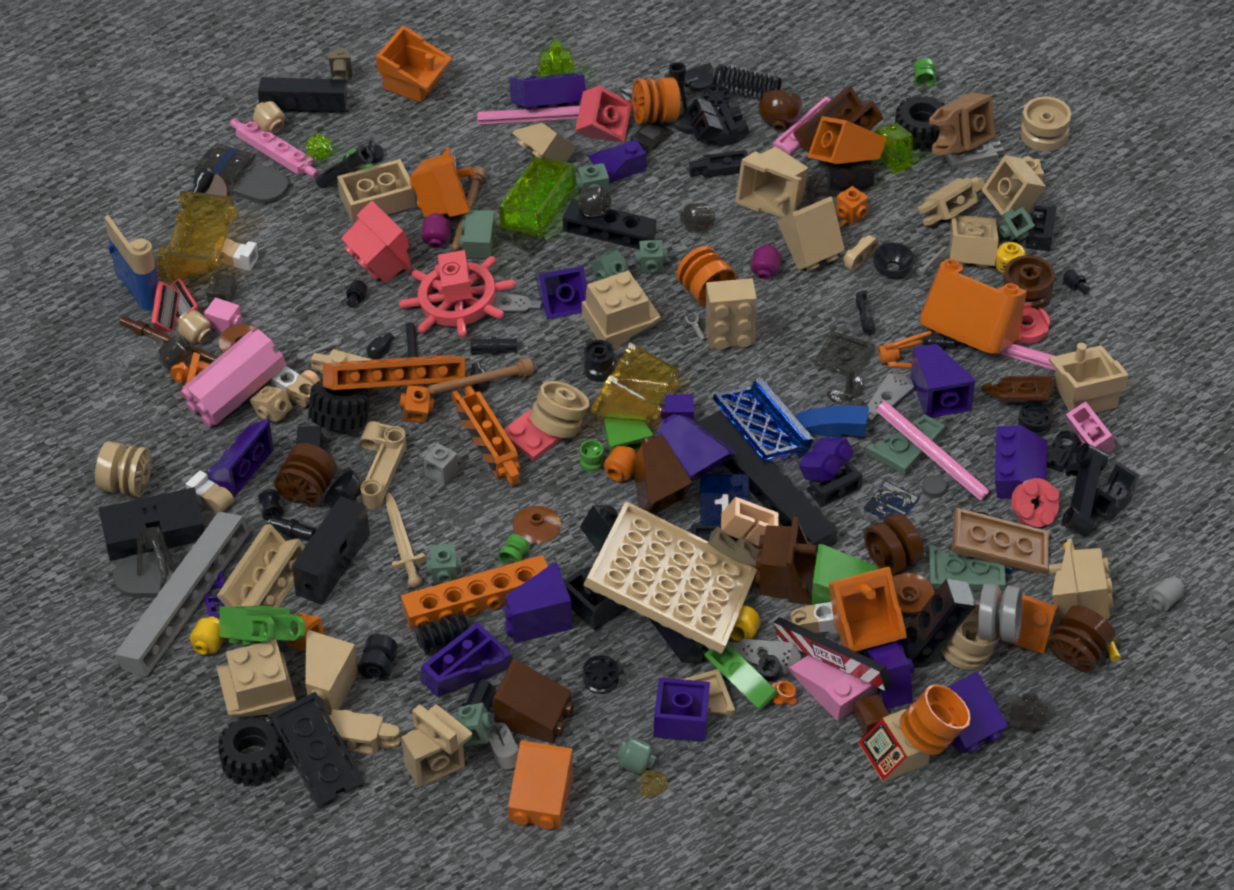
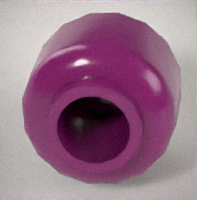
[421,213,451,248]
[751,245,782,280]

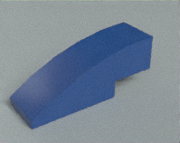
[794,406,869,438]

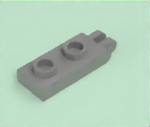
[945,140,1006,169]

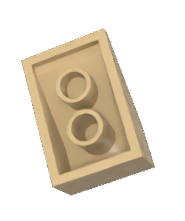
[949,215,998,268]

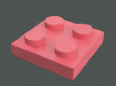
[504,409,564,462]

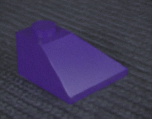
[588,140,646,183]
[535,266,587,320]

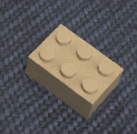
[337,159,416,224]
[706,278,757,350]

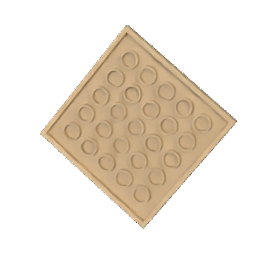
[584,501,757,654]

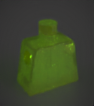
[536,40,576,77]
[875,123,912,174]

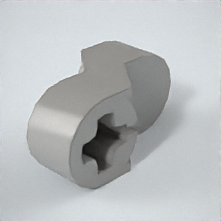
[488,722,519,769]

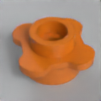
[771,681,797,705]

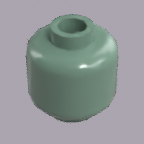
[616,737,656,775]

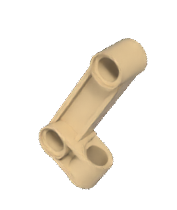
[359,421,407,509]

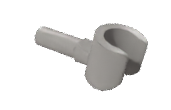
[683,312,706,341]

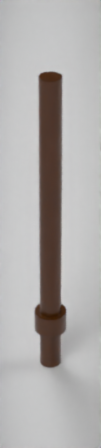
[119,316,218,363]

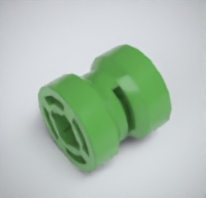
[914,58,936,87]
[580,440,604,472]
[498,534,530,565]

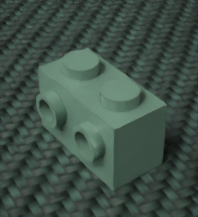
[459,210,495,258]

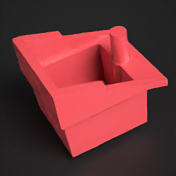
[341,200,413,283]

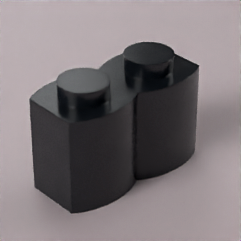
[826,160,874,190]

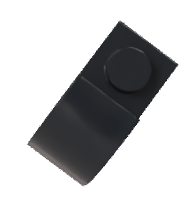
[1092,463,1140,520]

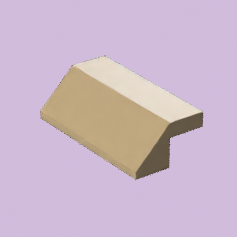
[217,524,305,607]

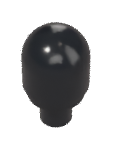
[191,167,214,197]
[1063,269,1090,294]
[346,280,367,307]
[366,332,395,359]
[922,333,955,350]
[470,362,490,393]

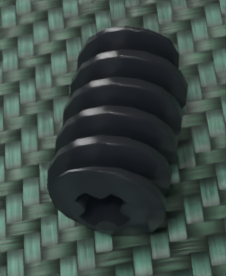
[414,611,469,654]

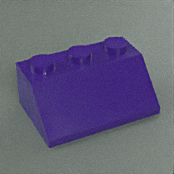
[207,419,274,498]
[995,425,1047,499]

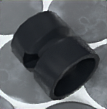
[584,340,614,382]
[358,634,398,681]

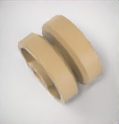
[1020,96,1071,152]
[529,381,589,438]

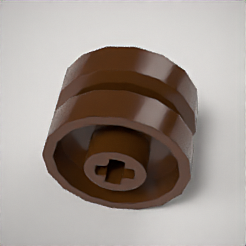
[1003,255,1055,310]
[864,513,924,576]

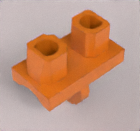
[170,352,210,398]

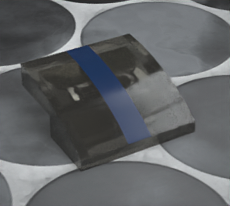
[194,143,255,185]

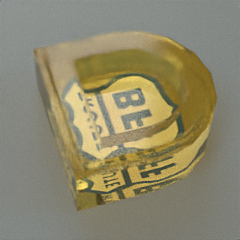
[641,770,667,796]

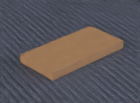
[952,508,1049,574]

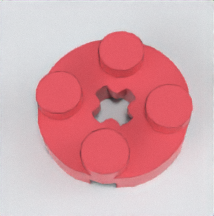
[1015,304,1050,344]
[1011,478,1059,527]

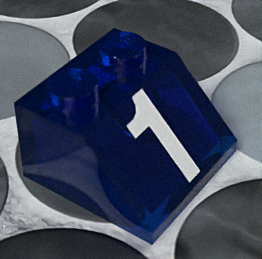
[700,474,749,526]

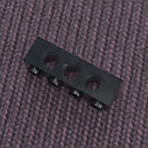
[563,199,656,250]
[896,579,976,668]

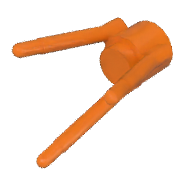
[878,331,932,368]

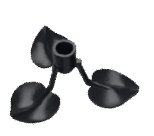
[620,62,714,133]

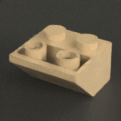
[512,123,577,167]

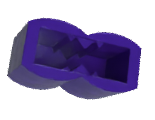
[799,437,853,481]

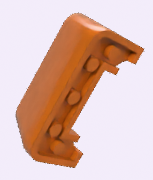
[920,259,1027,354]

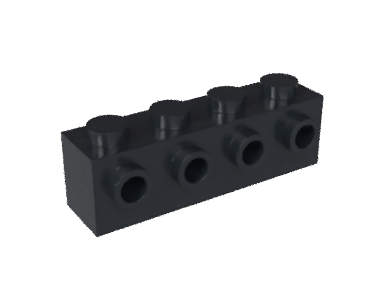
[258,77,348,112]

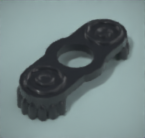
[856,290,876,334]

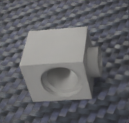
[424,443,459,486]

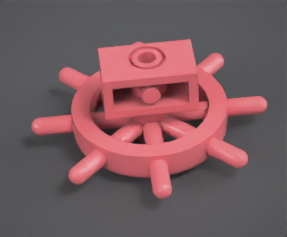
[399,250,516,338]

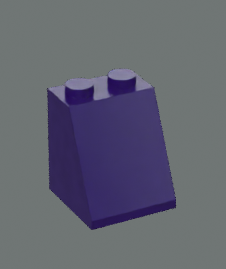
[911,344,975,418]
[659,414,737,479]
[503,563,572,644]
[948,671,1008,754]

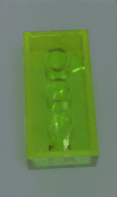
[498,157,576,236]

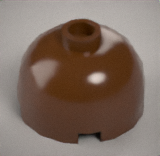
[758,90,802,130]

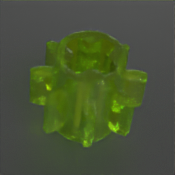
[305,133,333,160]

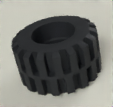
[894,95,945,152]
[308,381,370,431]
[218,715,286,787]

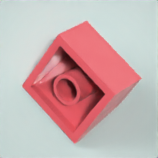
[575,85,632,142]

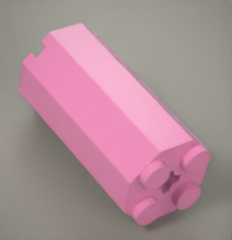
[180,329,287,428]

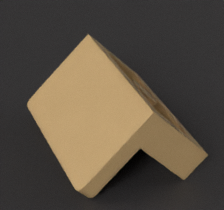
[412,704,472,755]

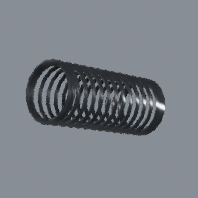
[713,63,782,101]

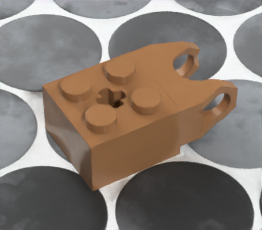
[929,92,995,155]

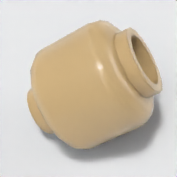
[253,101,285,134]
[177,310,212,345]

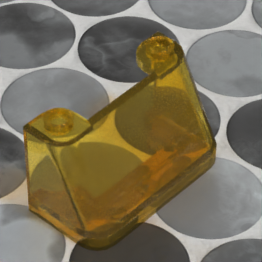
[157,191,237,282]
[589,342,679,422]

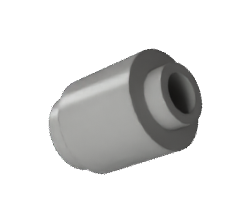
[1149,577,1185,611]

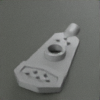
[474,291,541,312]
[867,373,914,422]
[728,639,802,674]

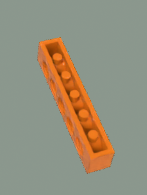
[323,355,465,390]
[401,555,548,631]

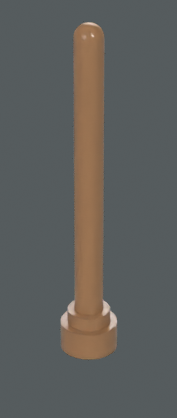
[452,166,487,251]
[428,358,534,394]

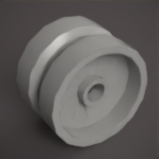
[979,584,1023,643]

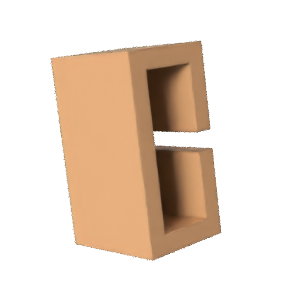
[721,497,778,546]

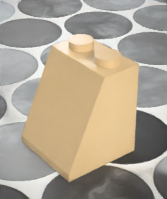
[777,196,845,271]
[306,630,359,715]

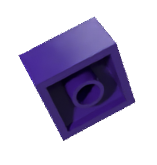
[653,677,710,741]

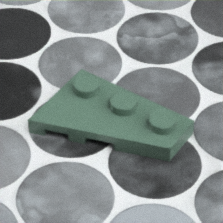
[865,415,945,475]
[928,545,1006,591]

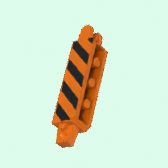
[451,385,520,486]

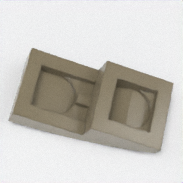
[708,527,760,566]

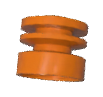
[632,77,680,124]
[676,246,737,307]
[900,685,971,755]

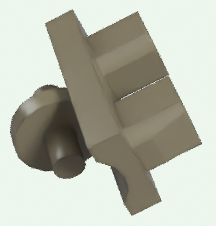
[328,47,353,84]

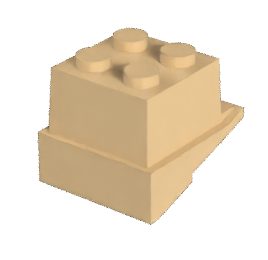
[735,147,808,218]
[582,270,661,348]
[1048,343,1128,413]
[1049,539,1114,628]
[216,639,296,718]

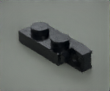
[689,150,748,177]

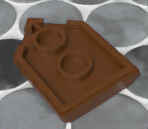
[981,375,1055,402]

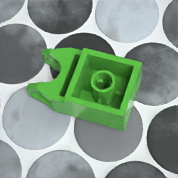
[219,605,305,645]

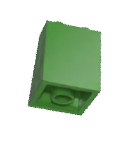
[812,544,877,605]

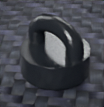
[366,140,384,164]

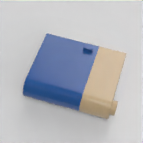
[104,215,158,311]

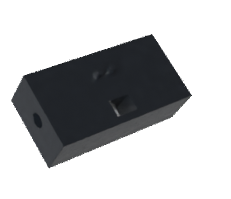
[98,487,205,561]
[292,496,370,605]

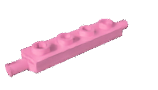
[230,118,320,179]

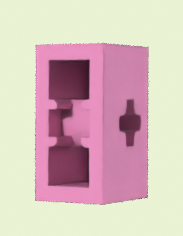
[1066,401,1116,453]

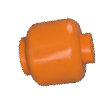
[604,446,637,482]

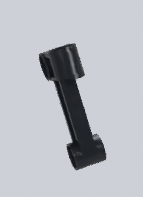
[1062,443,1109,536]

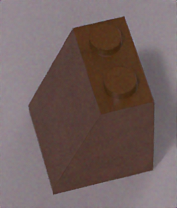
[633,434,692,514]
[494,659,574,744]

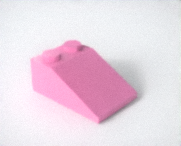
[789,655,878,721]

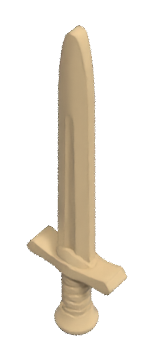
[386,493,426,588]

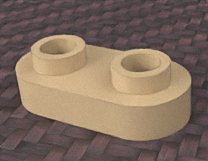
[844,235,879,272]

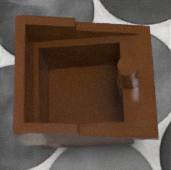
[755,516,817,605]

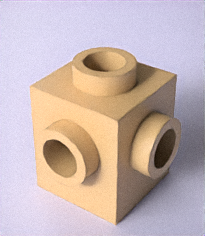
[250,386,293,422]

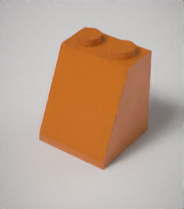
[807,116,887,164]
[508,740,573,830]

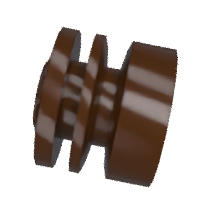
[274,443,337,507]
[1047,605,1116,672]

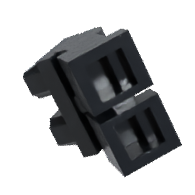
[685,98,749,147]

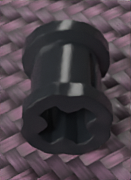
[258,489,284,521]
[758,654,783,682]

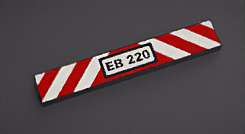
[773,617,891,691]

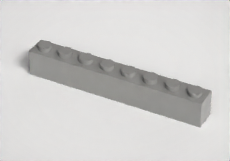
[114,511,250,676]

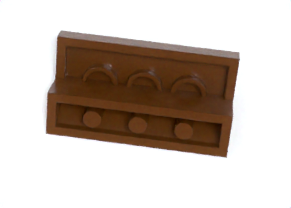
[793,86,883,163]

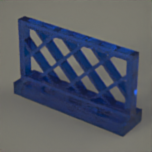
[712,378,814,460]

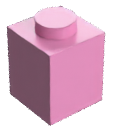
[204,298,243,332]

